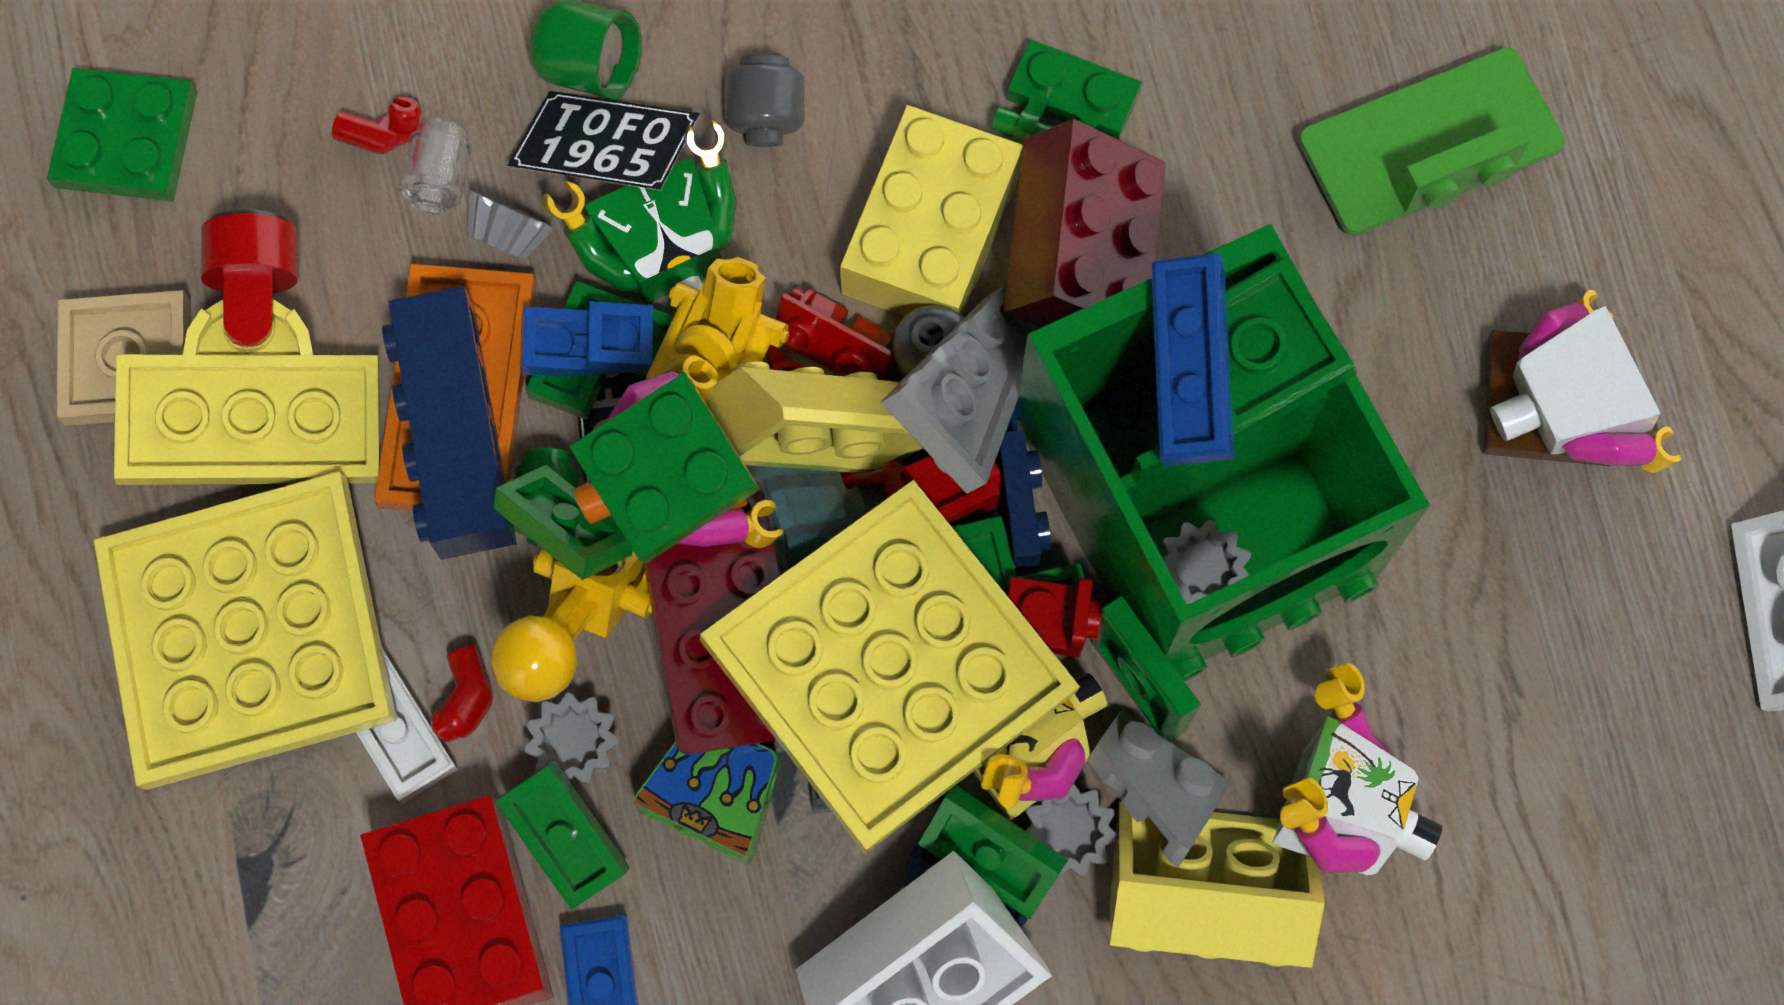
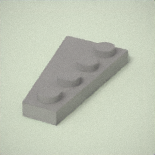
[881,285,1040,494]

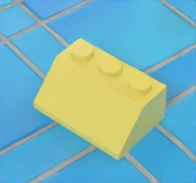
[709,362,924,473]
[1110,802,1325,968]

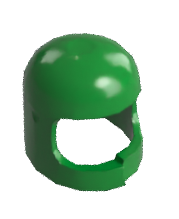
[528,0,642,100]

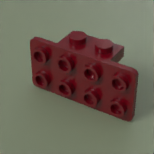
[644,479,784,755]

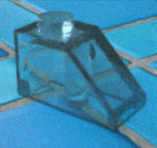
[764,472,868,569]

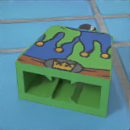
[633,742,781,866]

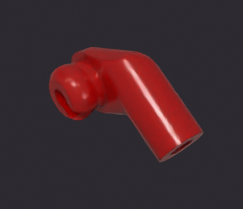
[331,97,424,154]
[431,645,493,742]

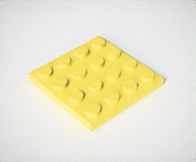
[94,471,397,790]
[700,480,1080,854]

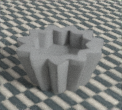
[467,191,554,260]
[1162,520,1251,605]
[524,692,620,784]
[1025,784,1118,878]

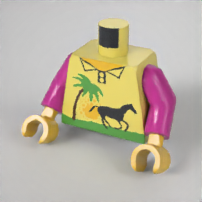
[973,673,1107,821]

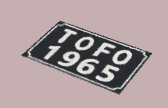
[507,91,700,190]

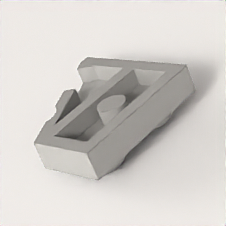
[1087,711,1231,867]

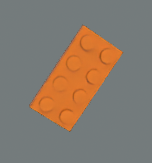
[374,264,537,511]

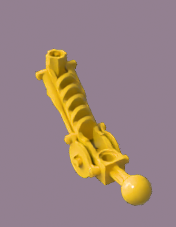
[490,257,789,702]

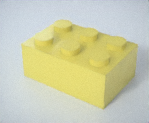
[840,105,1023,317]

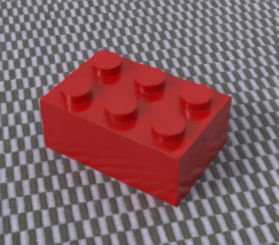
[360,795,554,1005]

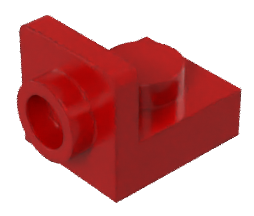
[900,455,1003,523]
[1008,577,1102,657]

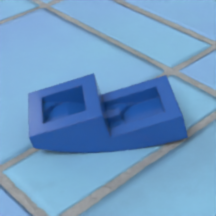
[520,301,653,376]

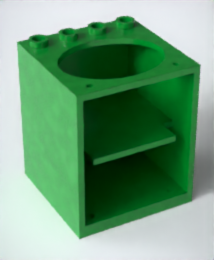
[1016,223,1430,681]

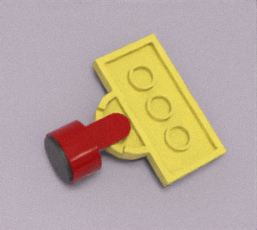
[114,209,379,485]

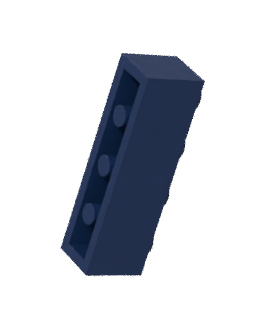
[382,286,517,560]

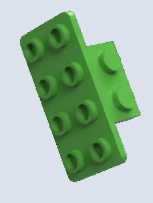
[1299,48,1565,236]

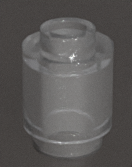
[399,118,472,215]

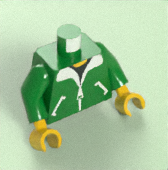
[542,119,737,302]

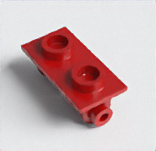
[776,288,896,380]

